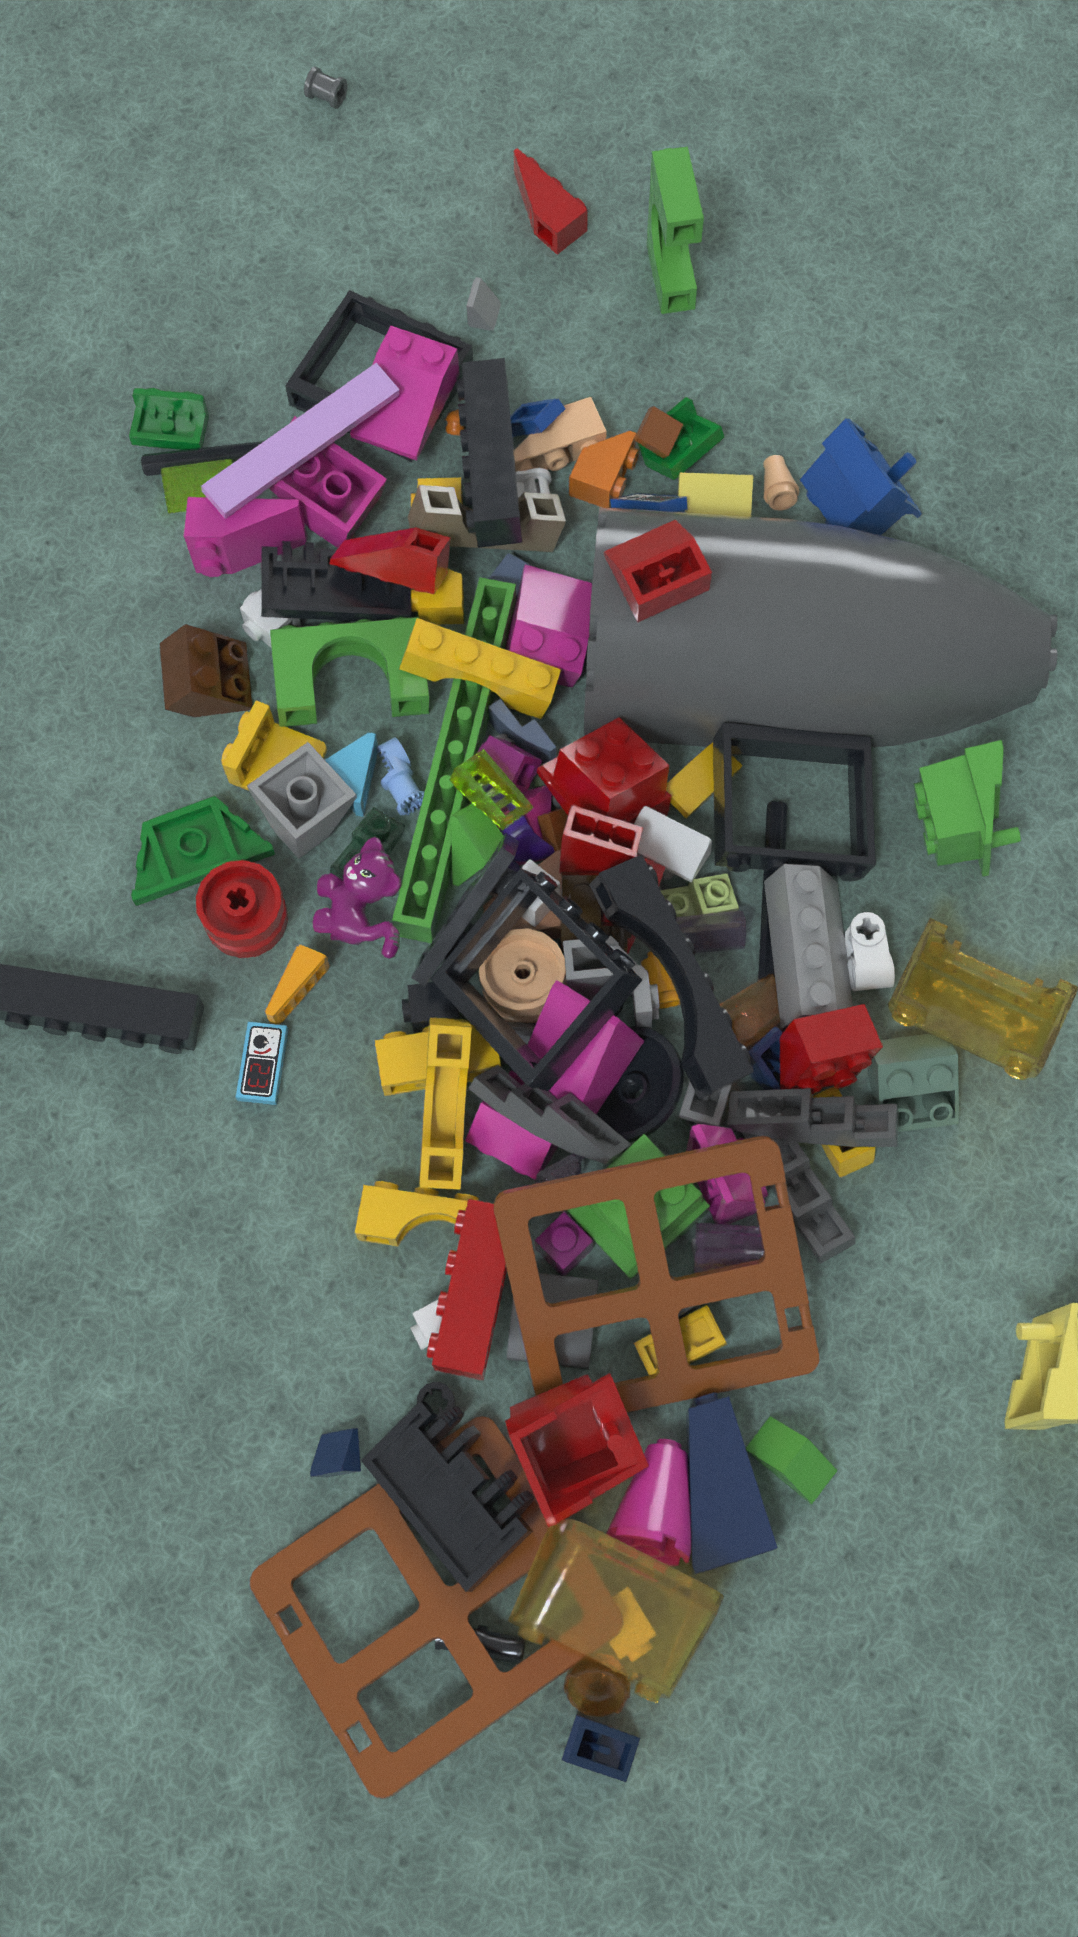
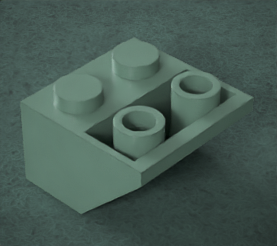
[868,1032,959,1132]

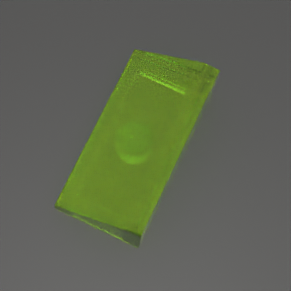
[161,459,233,514]

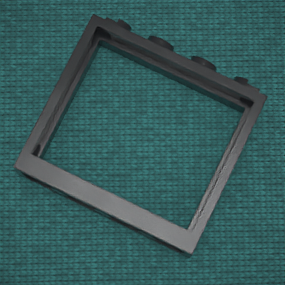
[285,290,473,462]
[713,722,876,881]
[430,868,642,1091]

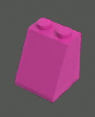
[528,980,644,1114]

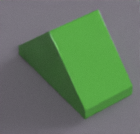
[450,802,503,886]
[746,1416,837,1505]

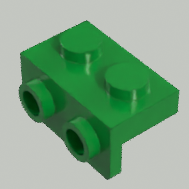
[129,388,209,450]
[637,397,724,480]

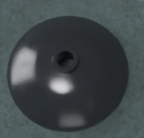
[596,1026,684,1142]

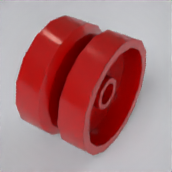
[196,860,288,958]

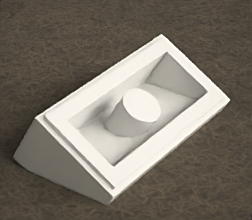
[634,806,712,883]

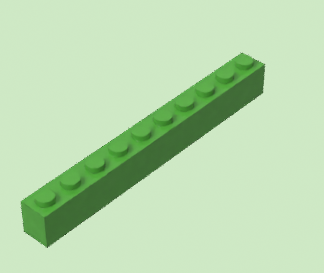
[392,577,517,943]

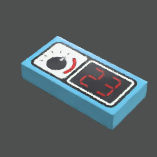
[236,1022,289,1105]

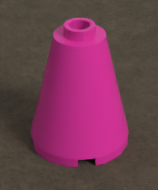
[605,1439,692,1566]

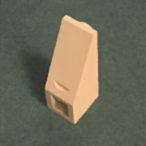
[514,397,607,471]

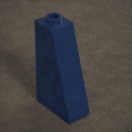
[686,1393,778,1575]

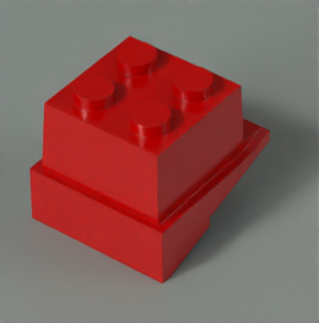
[537,717,672,824]
[505,1373,649,1528]

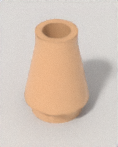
[763,455,799,511]

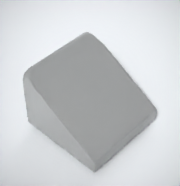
[466,277,501,331]

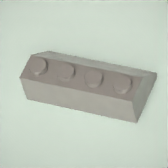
[764,864,853,1029]

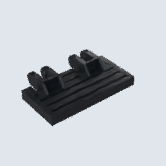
[261,541,412,621]
[411,832,520,987]
[361,1401,535,1592]

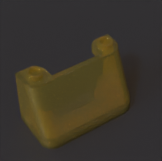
[888,918,1078,1080]
[508,1519,724,1704]

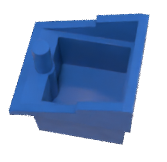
[800,418,922,535]

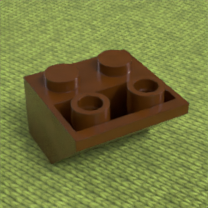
[159,624,253,717]

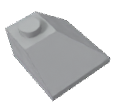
[247,742,357,859]

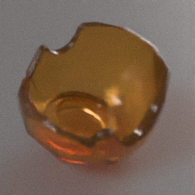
[563,1651,630,1717]

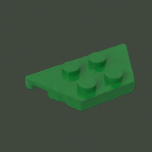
[131,796,275,906]

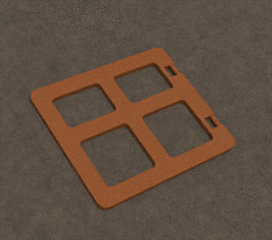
[494,1136,819,1412]
[250,1416,623,1799]

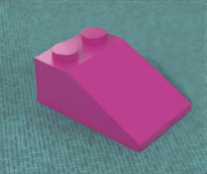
[350,326,460,461]
[269,416,387,548]
[184,497,307,577]
[505,564,592,688]
[686,1124,768,1227]

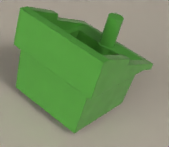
[913,740,1021,876]
[565,1134,710,1280]

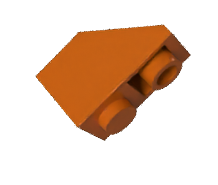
[569,431,640,508]

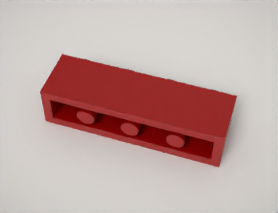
[427,1199,507,1381]

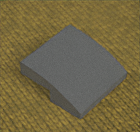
[506,1273,599,1370]

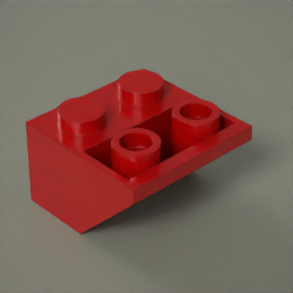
[604,520,712,622]
[780,1004,883,1095]

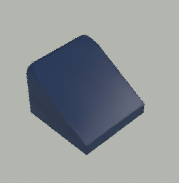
[310,1428,361,1477]

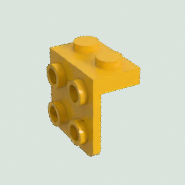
[221,701,327,791]

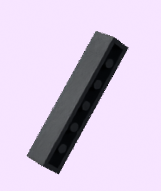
[456,358,522,548]
[0,964,204,1054]

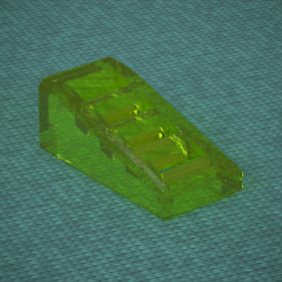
[449,749,533,830]

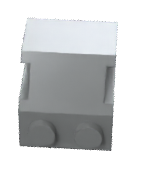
[563,936,659,1029]

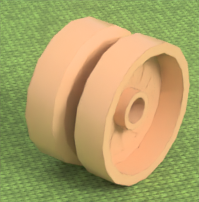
[479,928,567,1023]

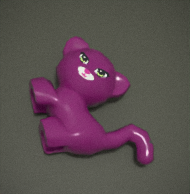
[313,837,402,959]

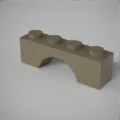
[408,485,566,552]

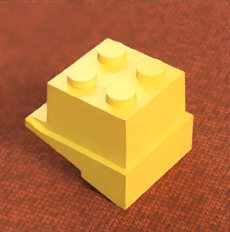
[1005,1303,1078,1430]

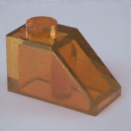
[719,974,780,1047]

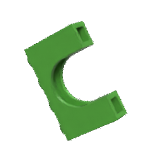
[646,146,704,314]
[270,617,429,727]

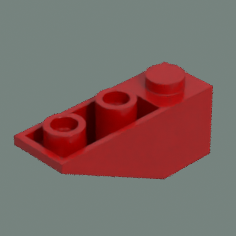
[514,148,588,255]
[330,527,451,594]

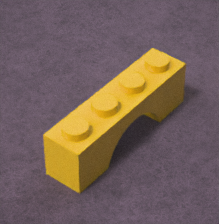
[411,477,464,625]
[399,618,561,719]
[419,1017,472,1190]
[355,1181,479,1246]

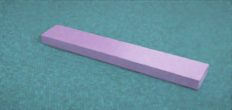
[201,363,400,519]

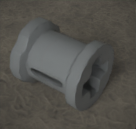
[304,66,348,109]

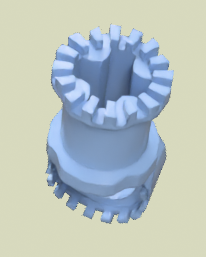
[376,737,425,816]

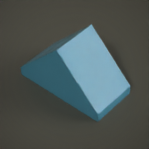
[325,733,378,817]

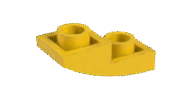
[666,742,743,818]

